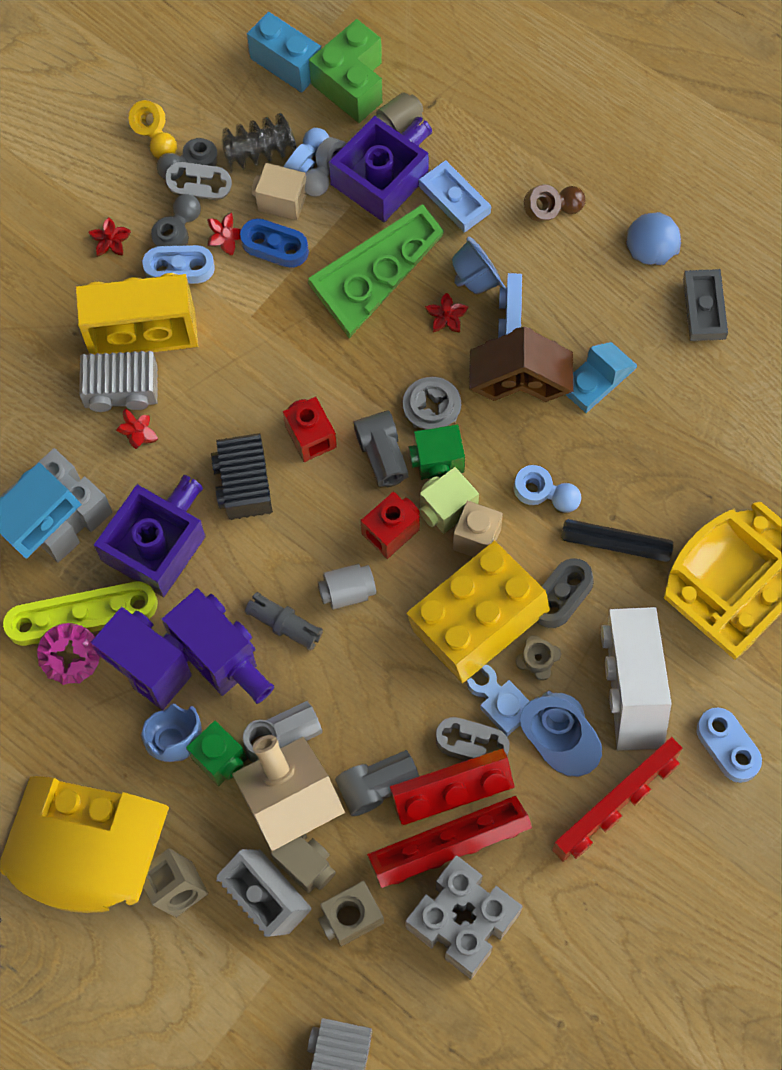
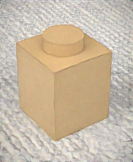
[252,163,307,221]
[453,500,503,557]

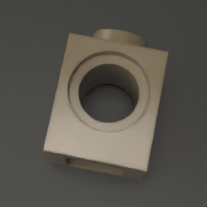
[143,848,209,918]
[318,881,384,947]

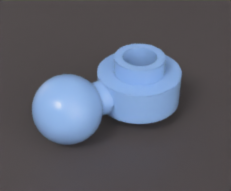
[284,128,329,173]
[513,465,581,513]

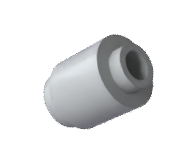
[318,564,376,610]

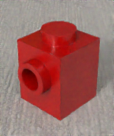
[283,396,337,462]
[360,491,420,559]

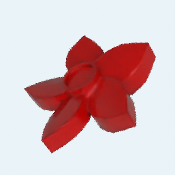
[207,212,241,255]
[88,217,131,257]
[425,292,468,333]
[116,408,158,449]

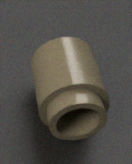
[376,92,423,133]

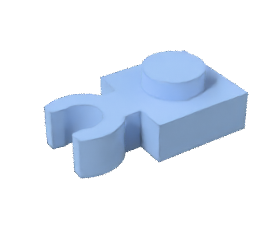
[467,665,530,736]

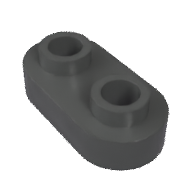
[537,558,594,628]

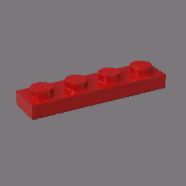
[552,737,683,862]
[367,795,532,888]

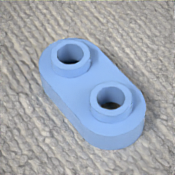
[142,245,215,284]
[696,708,762,783]

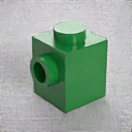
[408,424,465,480]
[186,720,247,787]

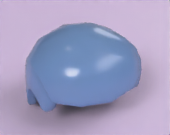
[626,212,681,265]
[141,703,202,762]

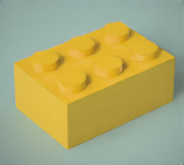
[76,273,198,355]
[406,540,550,684]

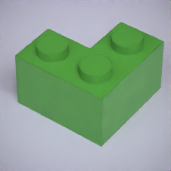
[309,19,383,123]

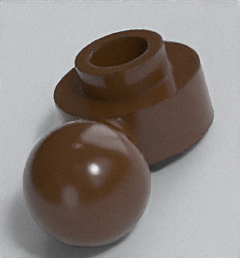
[524,184,586,222]

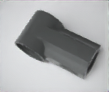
[353,410,408,488]
[335,750,419,817]

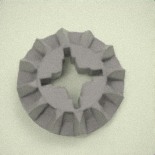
[403,377,461,430]

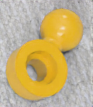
[128,100,177,159]

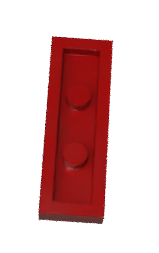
[390,748,515,826]

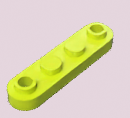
[3,581,158,646]

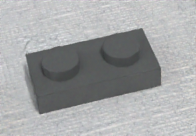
[683,269,728,341]

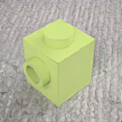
[419,467,479,534]

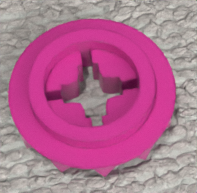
[37,623,100,685]

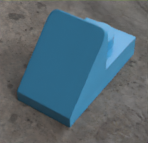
[566,342,637,413]

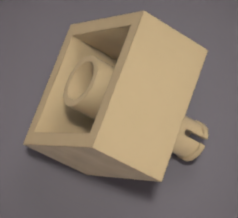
[232,735,345,851]

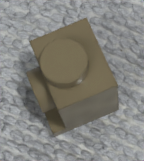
[271,834,336,894]

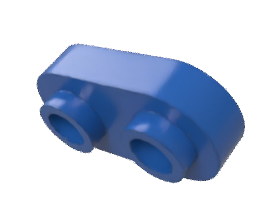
[240,219,309,268]

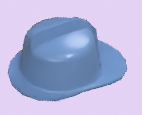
[452,236,506,294]
[520,691,602,777]

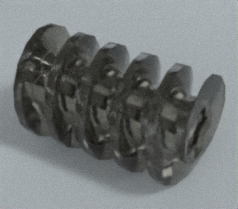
[221,113,297,173]

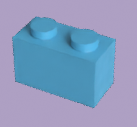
[247,11,321,93]
[0,462,82,559]

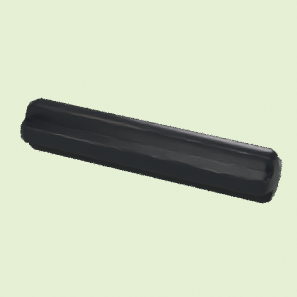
[561,519,674,562]

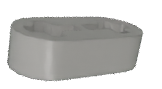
[165,162,232,200]
[436,717,510,761]

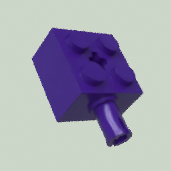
[329,115,432,223]
[94,475,206,598]
[162,588,274,704]

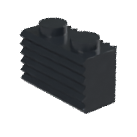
[211,433,273,520]

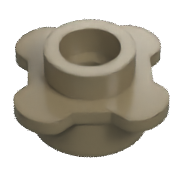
[516,636,561,680]

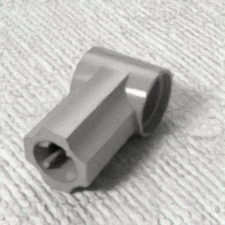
[243,701,322,762]

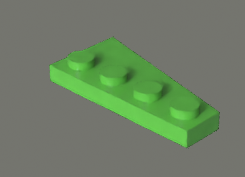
[308,204,444,339]

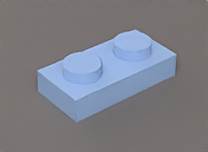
[419,160,491,233]
[498,273,522,338]

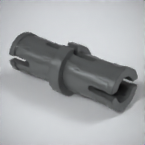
[245,592,323,651]

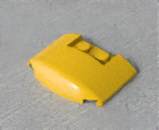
[664,502,782,660]
[0,776,169,913]

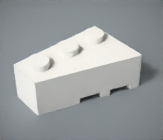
[601,607,672,750]

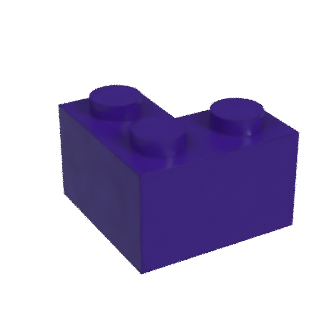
[90,606,192,710]

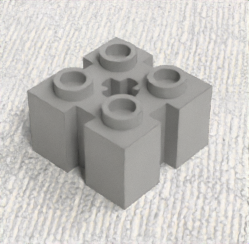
[0,448,113,563]
[406,855,523,979]

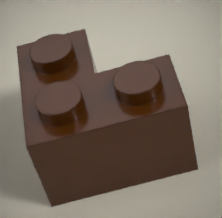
[469,327,573,402]

